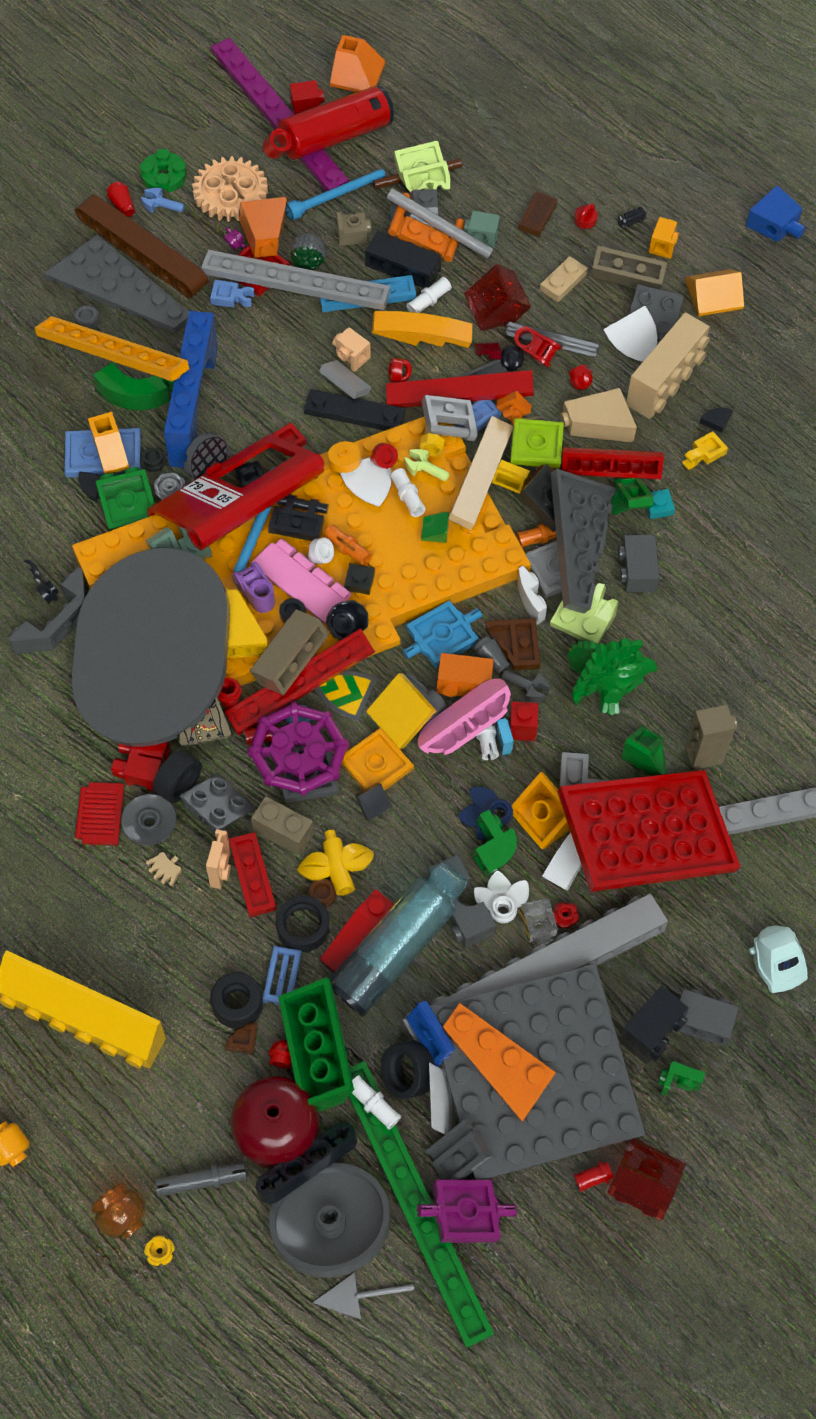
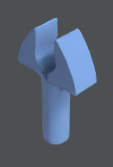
[141,188,184,213]

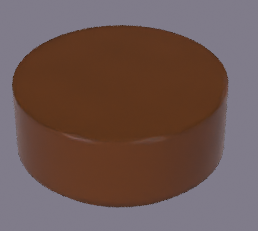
[308,879,336,907]

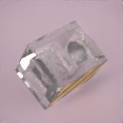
[520,898,558,946]

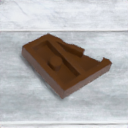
[485,618,540,671]

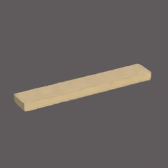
[448,416,514,530]

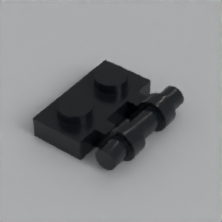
[268,494,329,541]

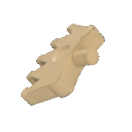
[146,852,182,887]

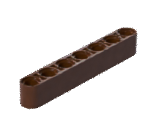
[75,194,209,298]

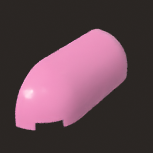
[418,679,511,755]

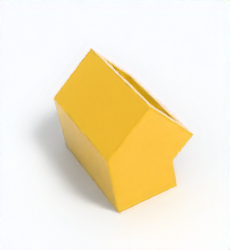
[492,460,531,493]

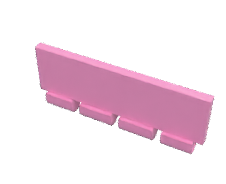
[251,539,352,625]

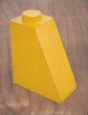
[225,588,268,659]

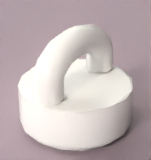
[308,538,334,564]

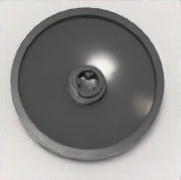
[269,1163,391,1278]

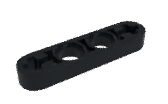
[256,1122,357,1204]

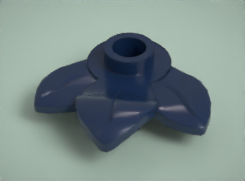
[458,787,513,840]

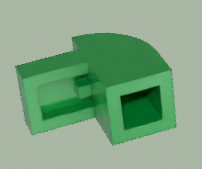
[471,809,517,878]

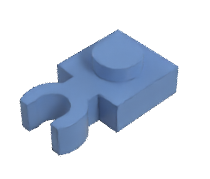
[210,280,254,308]

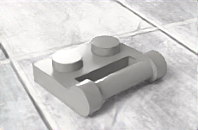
[422,395,477,441]

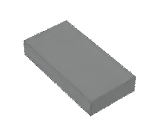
[319,360,372,399]

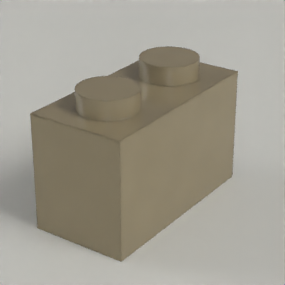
[251,796,314,856]

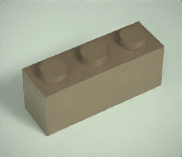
[591,246,668,290]
[250,609,329,696]
[684,705,737,770]

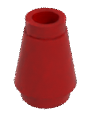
[107,181,135,217]
[218,678,242,710]

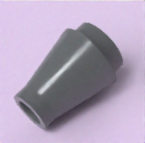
[473,635,511,675]

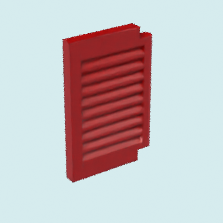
[75,782,125,846]

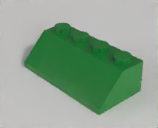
[278,977,354,1112]

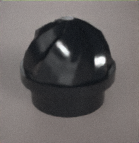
[500,346,524,371]

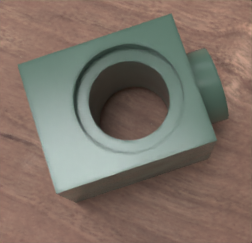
[464,211,500,249]

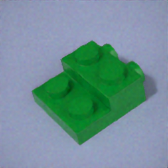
[96,467,155,531]

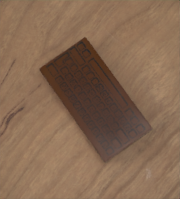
[518,192,558,237]

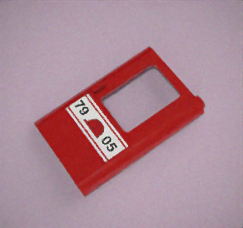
[147,434,325,550]

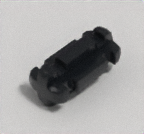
[617,207,646,228]

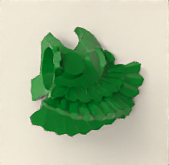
[567,638,658,715]

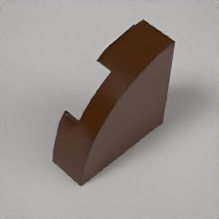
[225,1023,258,1054]

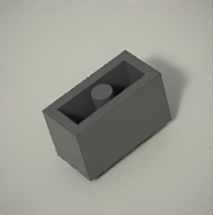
[618,535,659,592]
[679,989,739,1047]

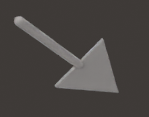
[313,1273,415,1319]

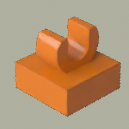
[496,391,532,425]

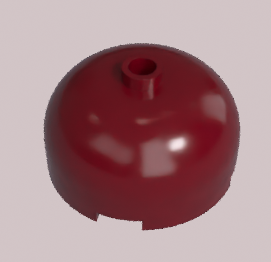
[230,1076,320,1169]

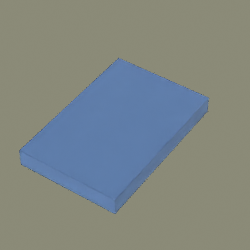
[65,428,141,477]

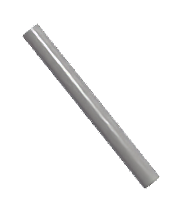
[386,188,493,259]

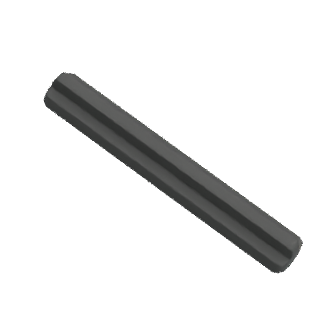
[505,321,599,357]

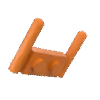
[388,193,465,262]

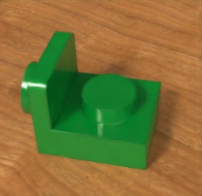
[658,1061,705,1096]

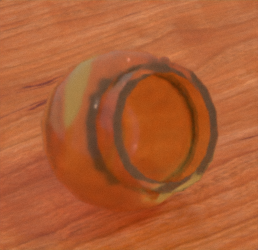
[91,1182,146,1239]

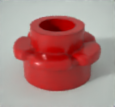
[551,902,579,929]

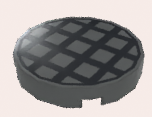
[184,432,229,479]

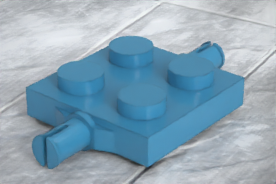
[402,600,482,668]

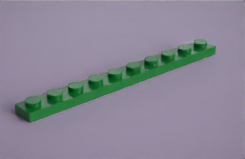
[349,1061,494,1349]

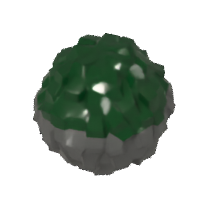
[290,233,327,270]

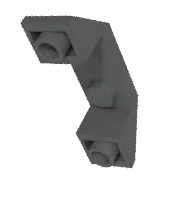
[8,567,87,654]

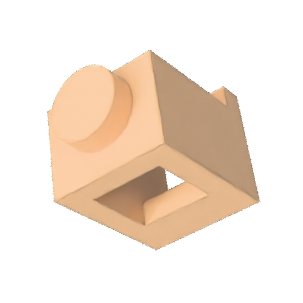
[332,327,371,372]

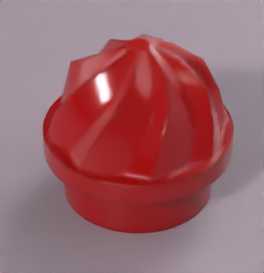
[568,364,593,390]
[268,1039,292,1069]

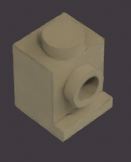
[336,212,371,246]

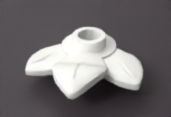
[474,871,529,923]

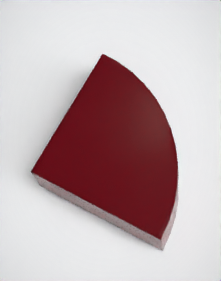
[474,342,501,360]

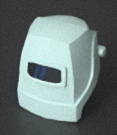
[749,926,808,993]

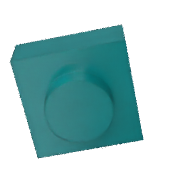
[647,489,675,519]

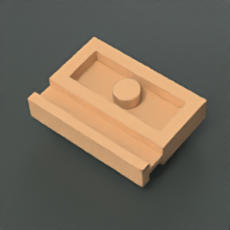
[206,829,231,889]

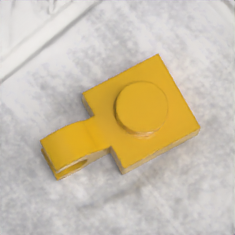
[682,431,728,470]

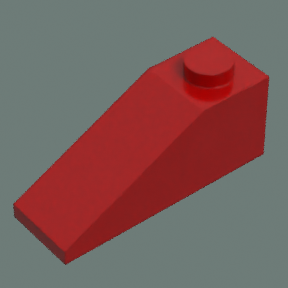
[320,889,397,975]

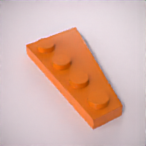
[442,1003,556,1122]

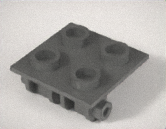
[629,284,684,340]
[180,773,255,836]

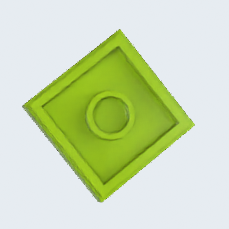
[511,418,564,468]

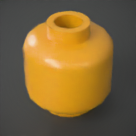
[0,1121,30,1168]

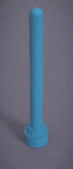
[286,169,385,221]
[234,467,275,573]

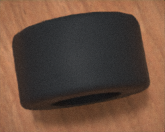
[210,972,263,1029]

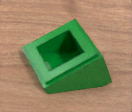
[421,512,449,543]

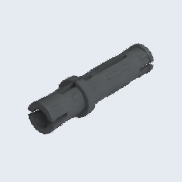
[155,1161,247,1197]

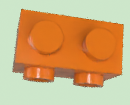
[436,653,494,697]

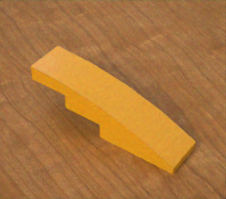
[372,311,472,348]

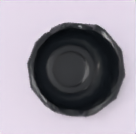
[326,600,369,640]

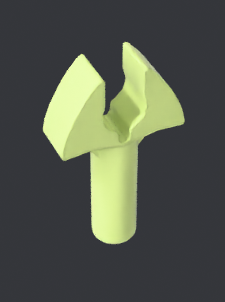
[404,449,450,481]

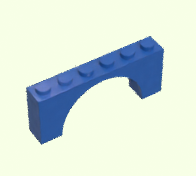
[164,311,218,468]

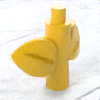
[297,830,374,896]

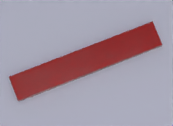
[386,370,534,408]
[225,628,375,736]

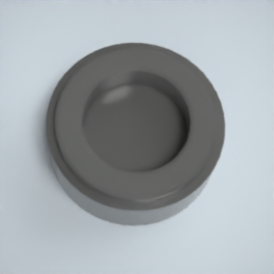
[74,305,99,329]

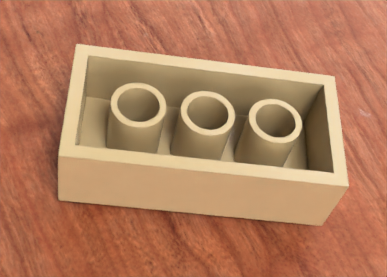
[626,312,710,419]

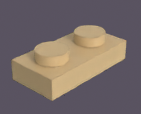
[540,256,588,302]

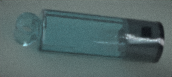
[329,862,467,1018]

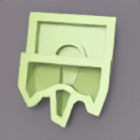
[393,141,450,192]
[550,583,618,645]

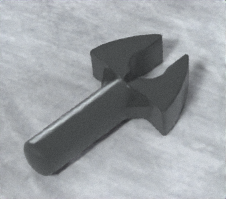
[501,669,550,702]

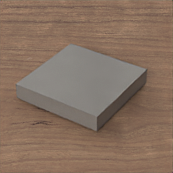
[525,541,562,598]

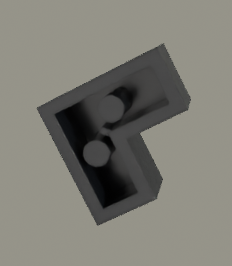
[620,985,689,1065]

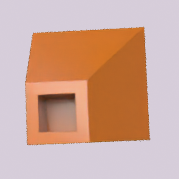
[330,35,385,92]

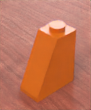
[239,197,287,258]

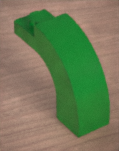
[93,362,175,410]

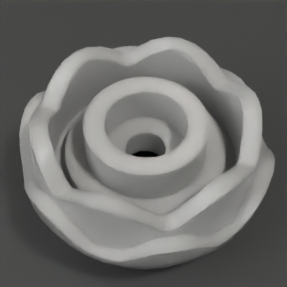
[154,473,185,500]

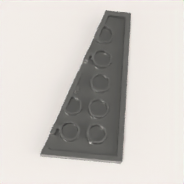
[44,234,189,333]
[550,469,616,613]

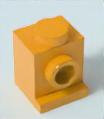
[649,217,679,259]

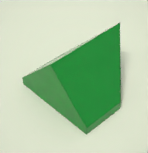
[621,726,666,776]

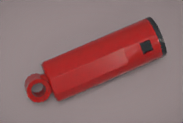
[262,85,394,160]

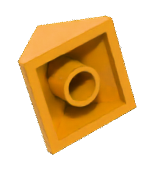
[685,269,744,316]
[511,772,570,850]

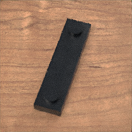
[304,389,405,431]

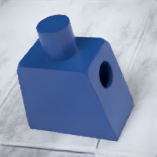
[746,186,806,241]

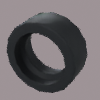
[153,750,202,804]
[276,896,329,952]
[380,1040,435,1099]

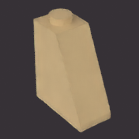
[560,388,637,442]

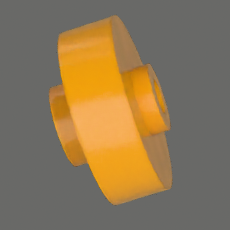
[328,441,362,473]

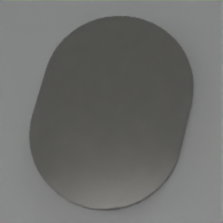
[72,548,230,747]

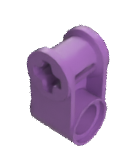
[232,561,275,613]

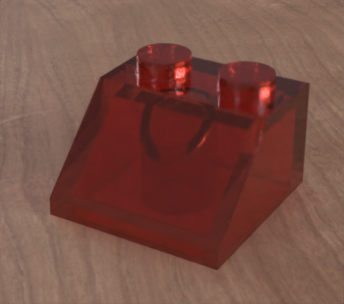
[464,264,531,331]
[607,1138,686,1220]

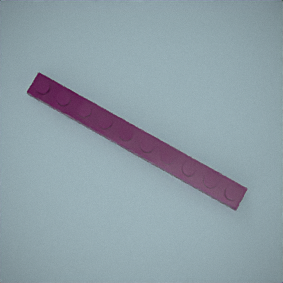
[211,37,349,191]

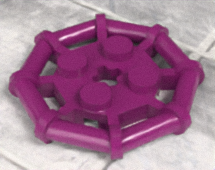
[247,702,349,796]

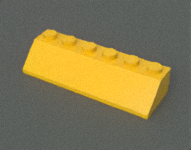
[0,950,166,1069]

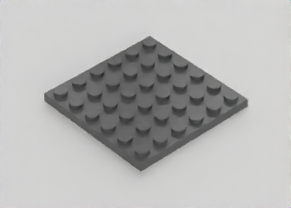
[430,964,645,1180]

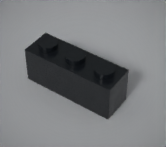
[365,231,441,289]

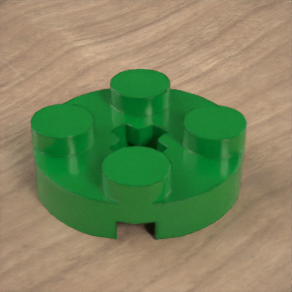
[140,148,187,192]

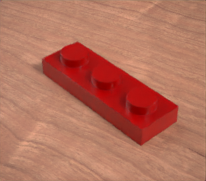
[229,832,276,918]

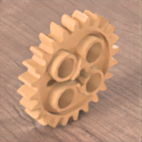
[192,156,268,222]

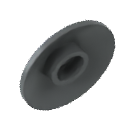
[121,794,177,846]

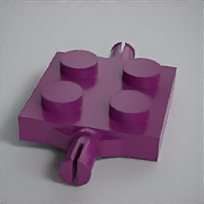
[417,1180,517,1243]

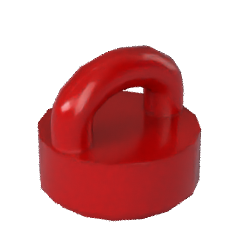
[574,203,598,229]
[388,358,412,382]
[370,443,398,469]

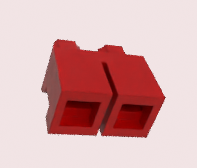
[111,741,171,792]

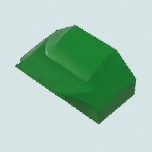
[611,478,653,516]

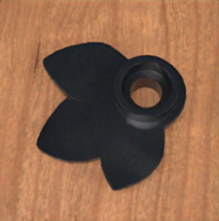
[23,559,59,604]

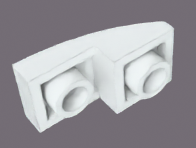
[517,566,547,625]
[542,832,582,891]

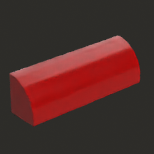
[561,447,664,479]

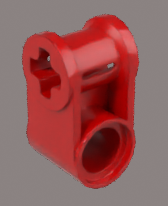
[514,327,562,368]

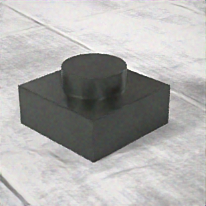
[344,563,375,595]

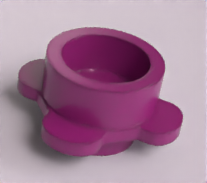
[223,227,246,251]

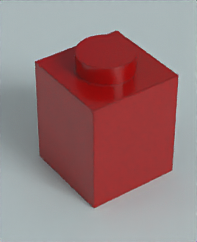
[290,80,324,115]
[509,702,538,741]

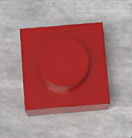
[271,422,306,456]

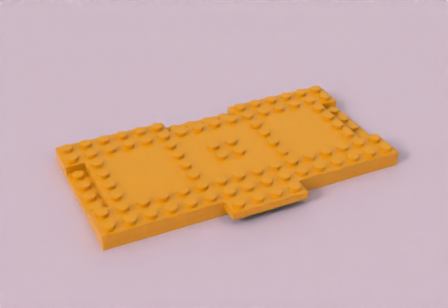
[72,416,531,686]

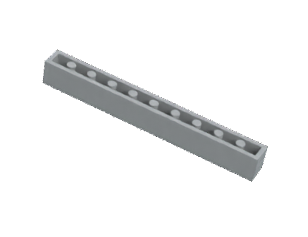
[403,893,668,1042]

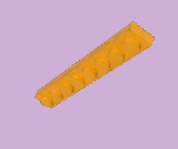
[34,316,190,382]

